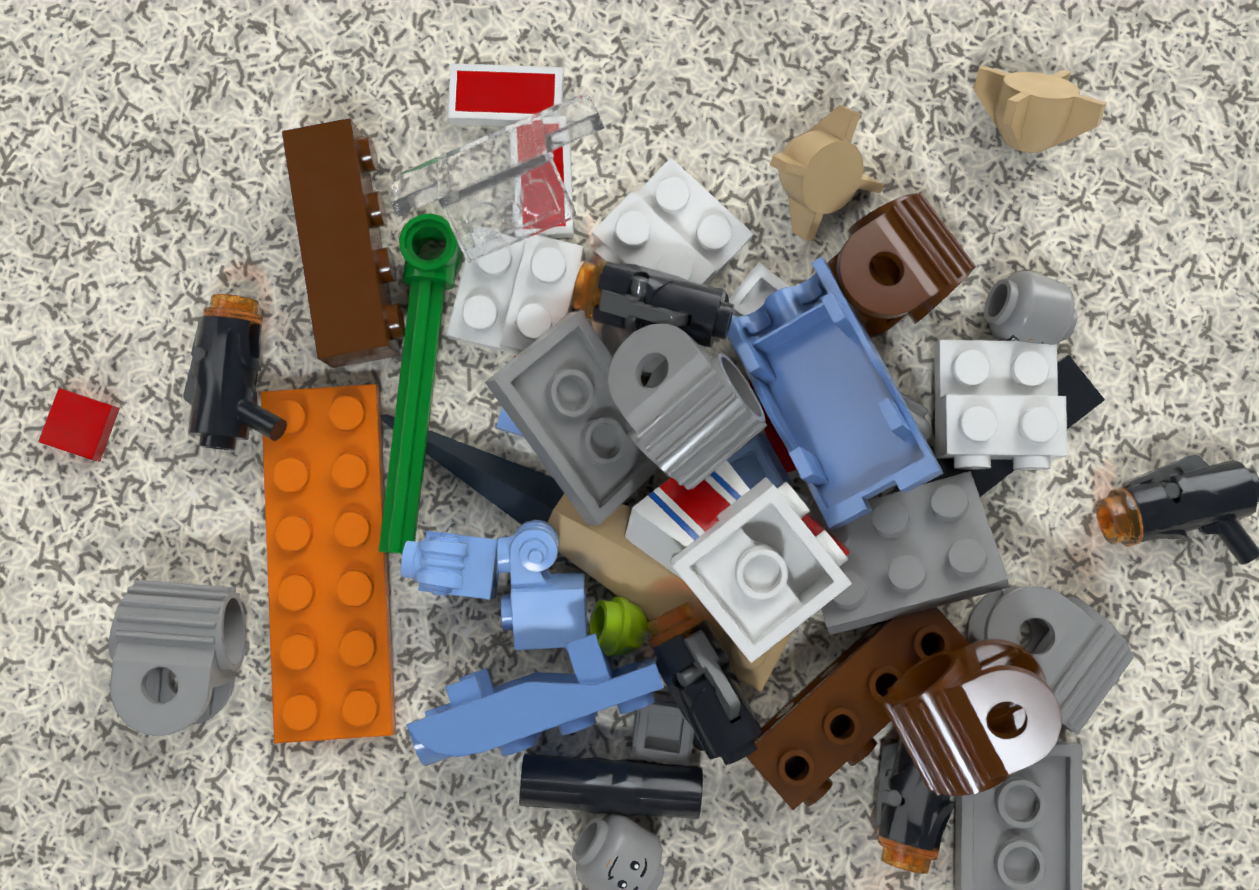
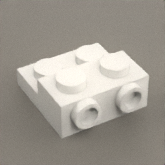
[592,158,754,286]
[446,226,593,355]
[934,340,1067,470]
[670,477,852,663]

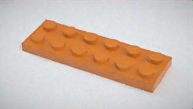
[261,384,396,744]

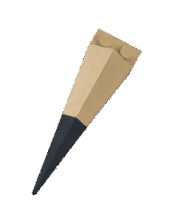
[380,414,794,692]

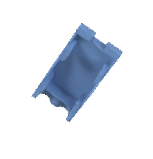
[728,256,943,530]
[406,632,664,766]

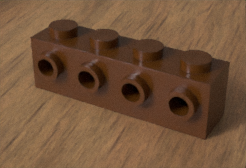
[282,118,405,368]
[746,607,970,810]

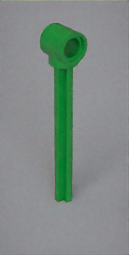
[378,213,464,555]

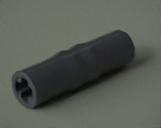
[519,754,703,819]

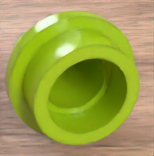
[589,596,648,657]

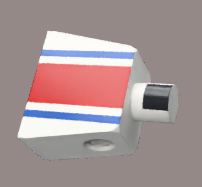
[625,460,750,581]

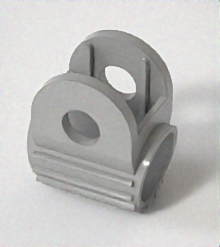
[608,324,767,490]
[109,580,246,736]
[966,586,1135,735]

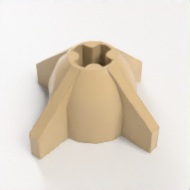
[973,66,1107,153]
[770,105,884,241]

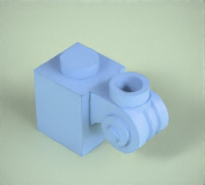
[497,520,588,650]
[401,531,499,600]

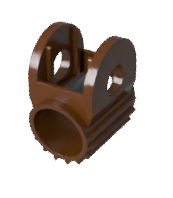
[827,192,976,338]
[882,639,1062,797]

